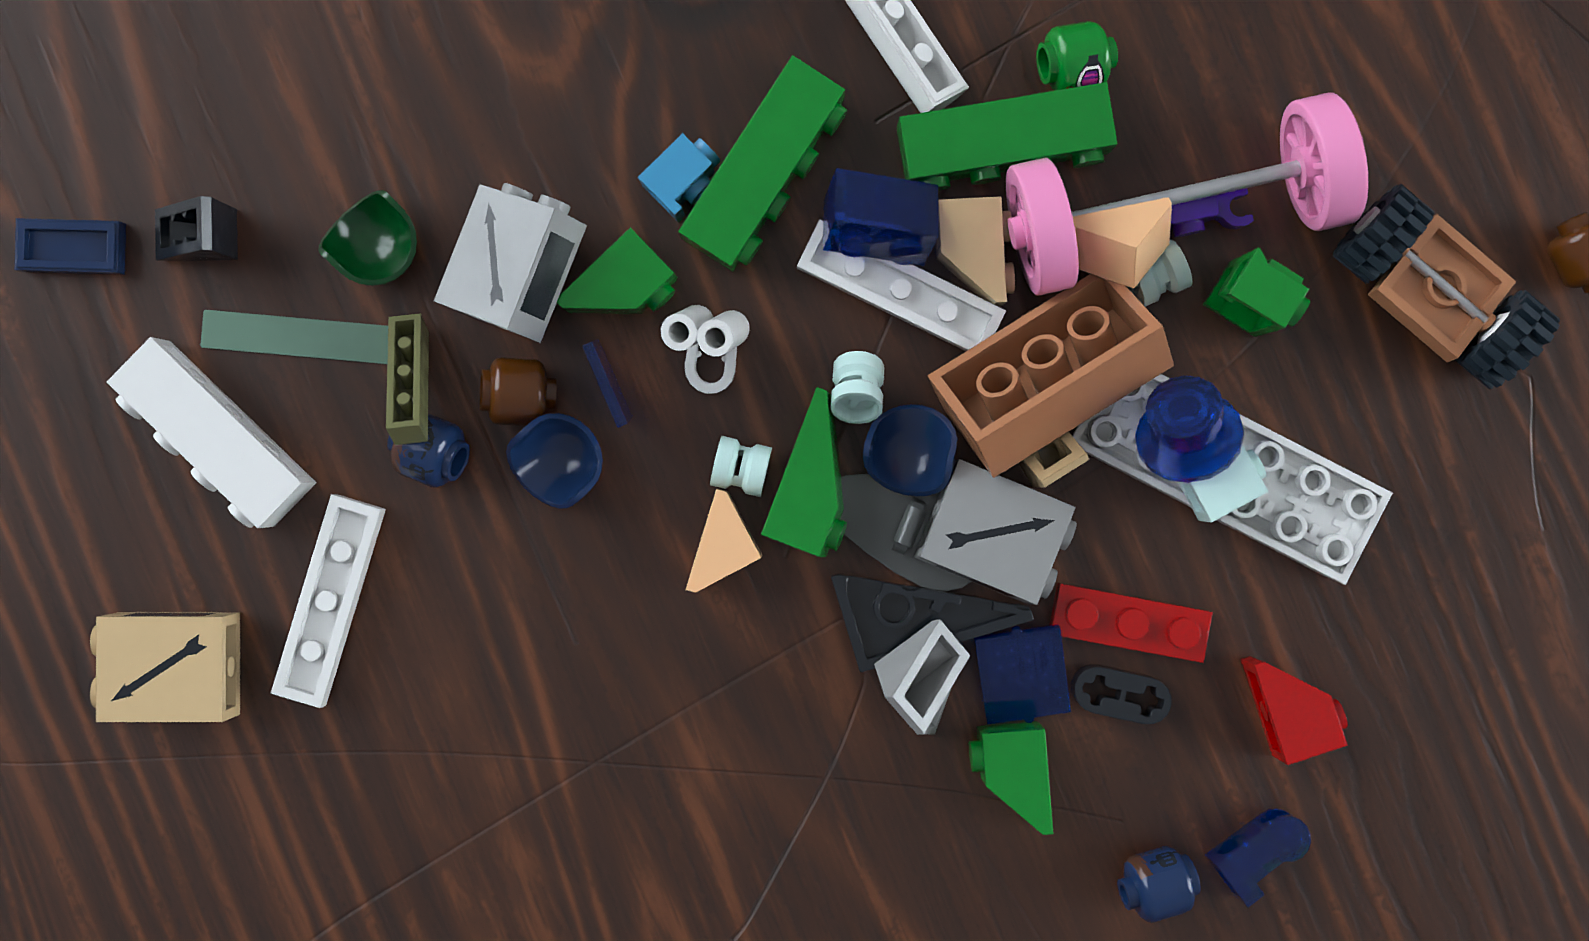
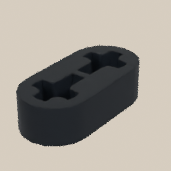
[1071,664,1172,724]

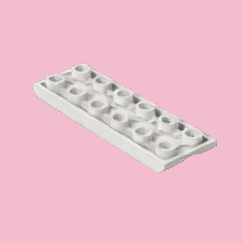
[1072,374,1393,585]

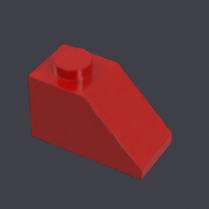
[1241,656,1348,765]

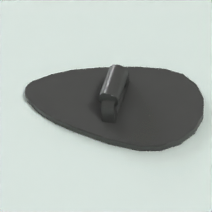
[841,474,972,591]

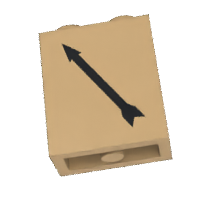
[90,612,240,722]

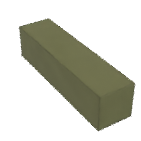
[386,313,429,445]

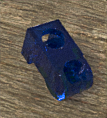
[1205,808,1311,908]

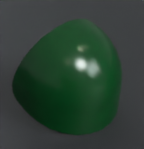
[318,190,417,286]

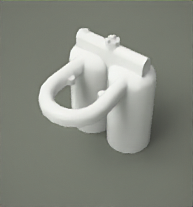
[661,305,750,394]

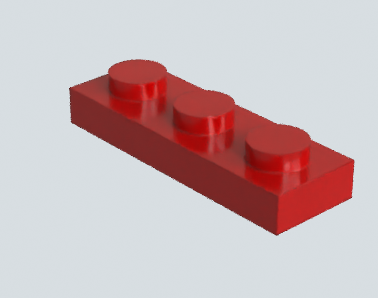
[1048,582,1213,663]

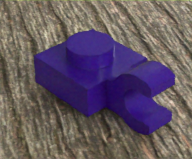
[1170,188,1254,238]

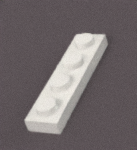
[797,219,1006,351]
[271,494,386,708]

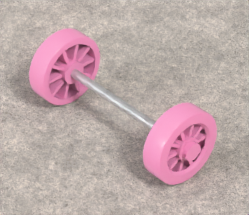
[1006,92,1369,296]

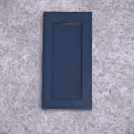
[14,218,126,275]

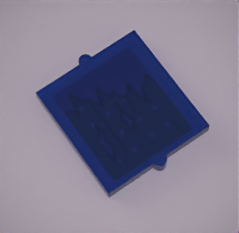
[582,339,633,428]
[974,624,1071,725]

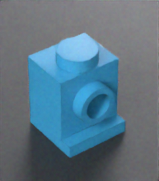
[638,133,721,223]

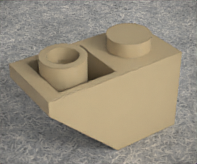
[934,197,1015,307]

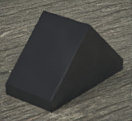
[155,196,238,261]

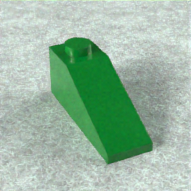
[761,387,847,557]

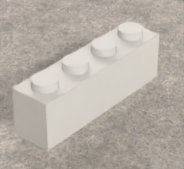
[107,337,317,528]

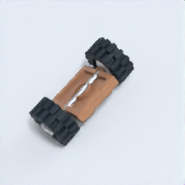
[1333,183,1560,389]

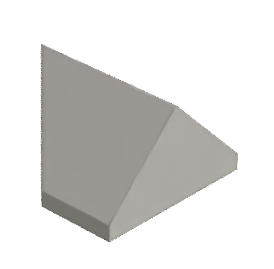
[874,619,970,735]

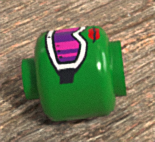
[1036,21,1118,91]

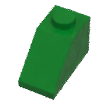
[557,227,678,314]
[969,721,1053,835]

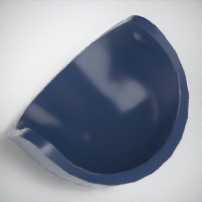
[863,404,957,496]
[506,413,603,509]

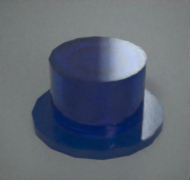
[1135,376,1244,483]

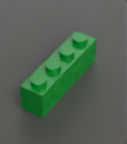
[678,55,848,272]
[896,82,1118,193]

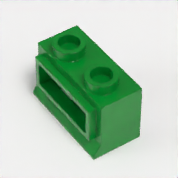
[1203,248,1310,337]

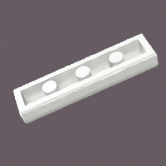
[845,0,969,113]

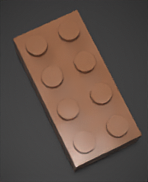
[927,274,1174,478]

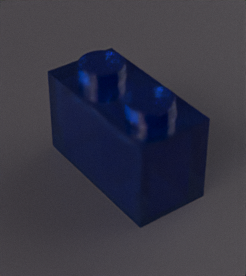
[823,168,939,266]

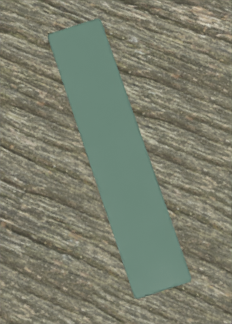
[200,310,388,364]

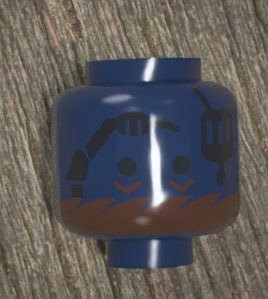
[387,414,470,488]
[1117,846,1201,923]

